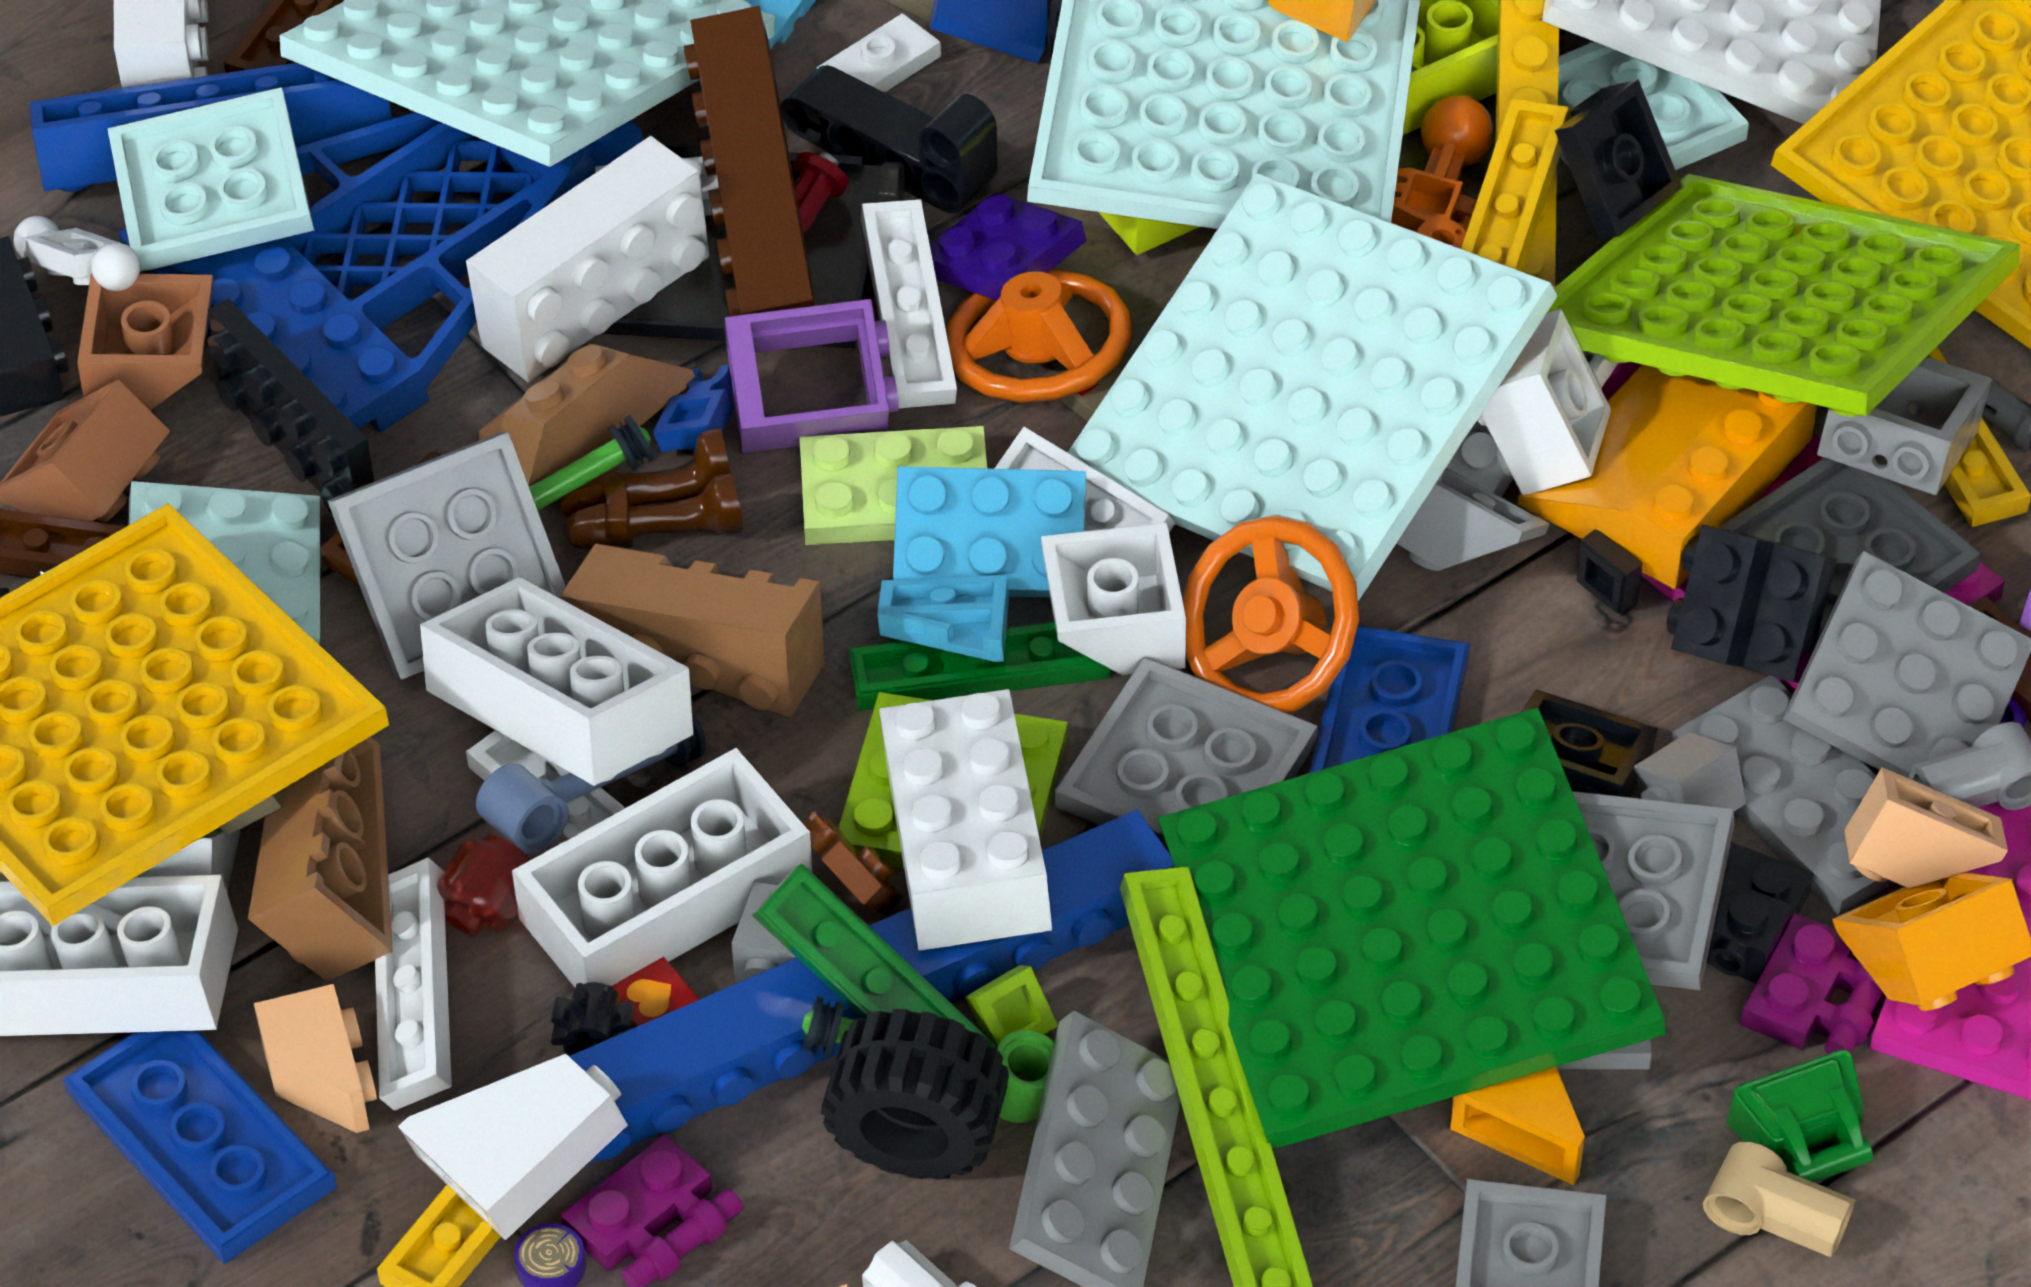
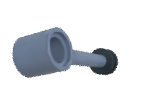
[476,714,706,854]

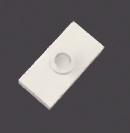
[816,13,941,93]

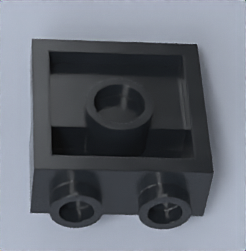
[1555,79,1682,240]
[1667,525,1837,683]
[1521,689,1658,798]
[1706,842,1814,983]

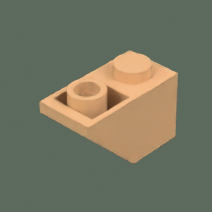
[254,984,377,1133]

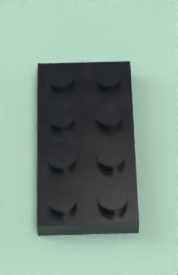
[208,298,374,515]

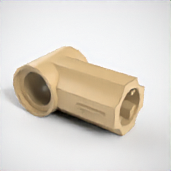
[1703,1142,1855,1257]

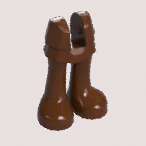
[560,427,743,549]

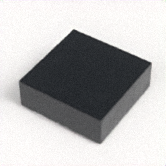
[1577,529,1642,616]

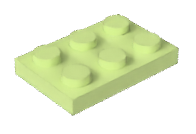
[799,426,987,545]

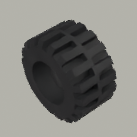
[821,1009,1009,1180]

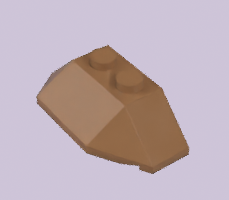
[479,343,695,487]

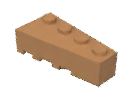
[559,544,825,718]
[248,737,393,982]

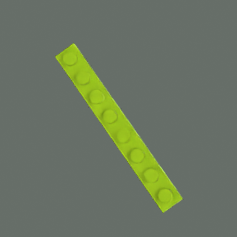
[1120,867,1313,1287]

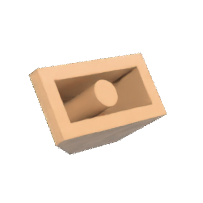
[1844,767,2008,888]

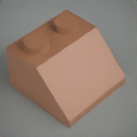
[77,273,214,411]
[0,379,170,523]

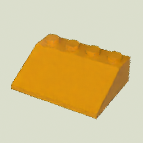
[1518,364,1817,590]

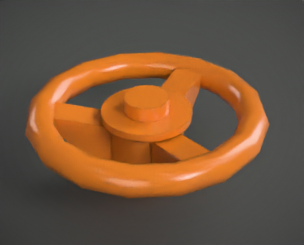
[946,269,1133,403]
[1182,514,1360,714]

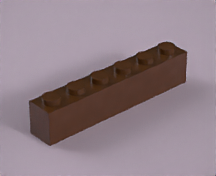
[684,6,817,317]

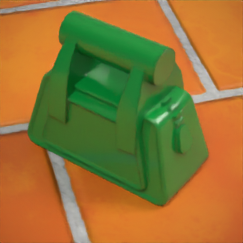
[1726,1050,1873,1182]

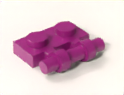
[1740,913,1886,1054]
[561,1134,744,1287]

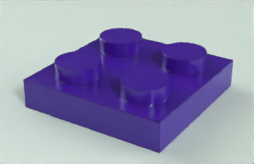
[930,192,1087,301]

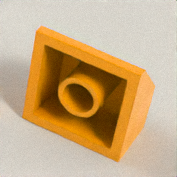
[1832,872,2031,1011]

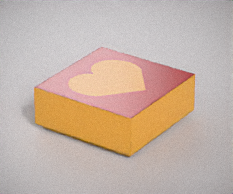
[612,957,700,1028]

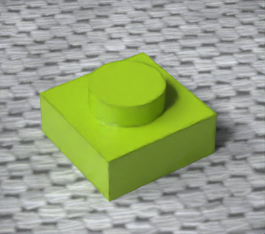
[965,965,1058,1047]

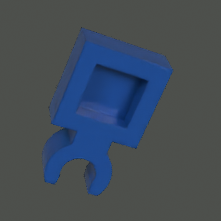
[653,364,734,452]

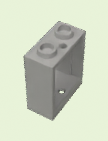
[1817,357,1992,495]

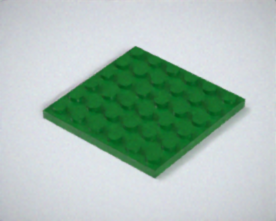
[1158,707,1666,1150]

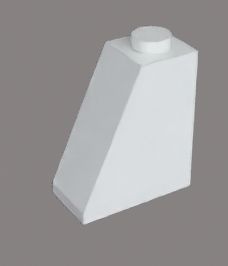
[398,1054,628,1240]

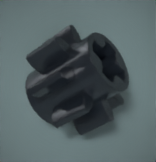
[551,982,634,1056]

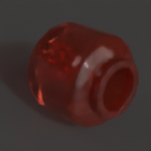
[437,834,531,937]

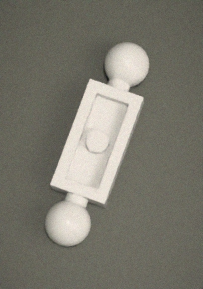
[13,216,140,291]

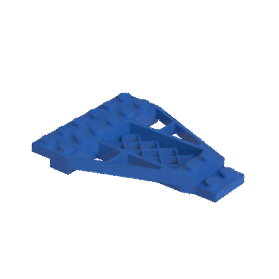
[118,112,643,433]

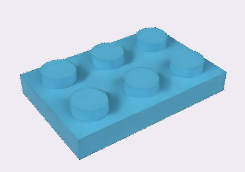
[893,466,1086,598]

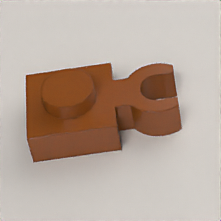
[802,811,903,915]

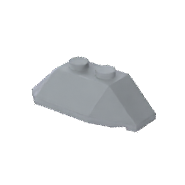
[1396,467,1550,571]

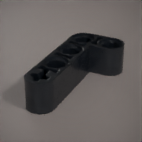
[781,65,998,213]

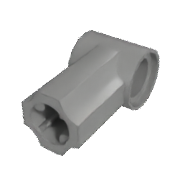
[1909,722,2031,810]

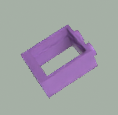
[725,299,899,454]

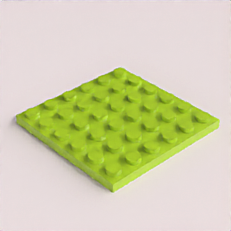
[1546,174,2020,417]

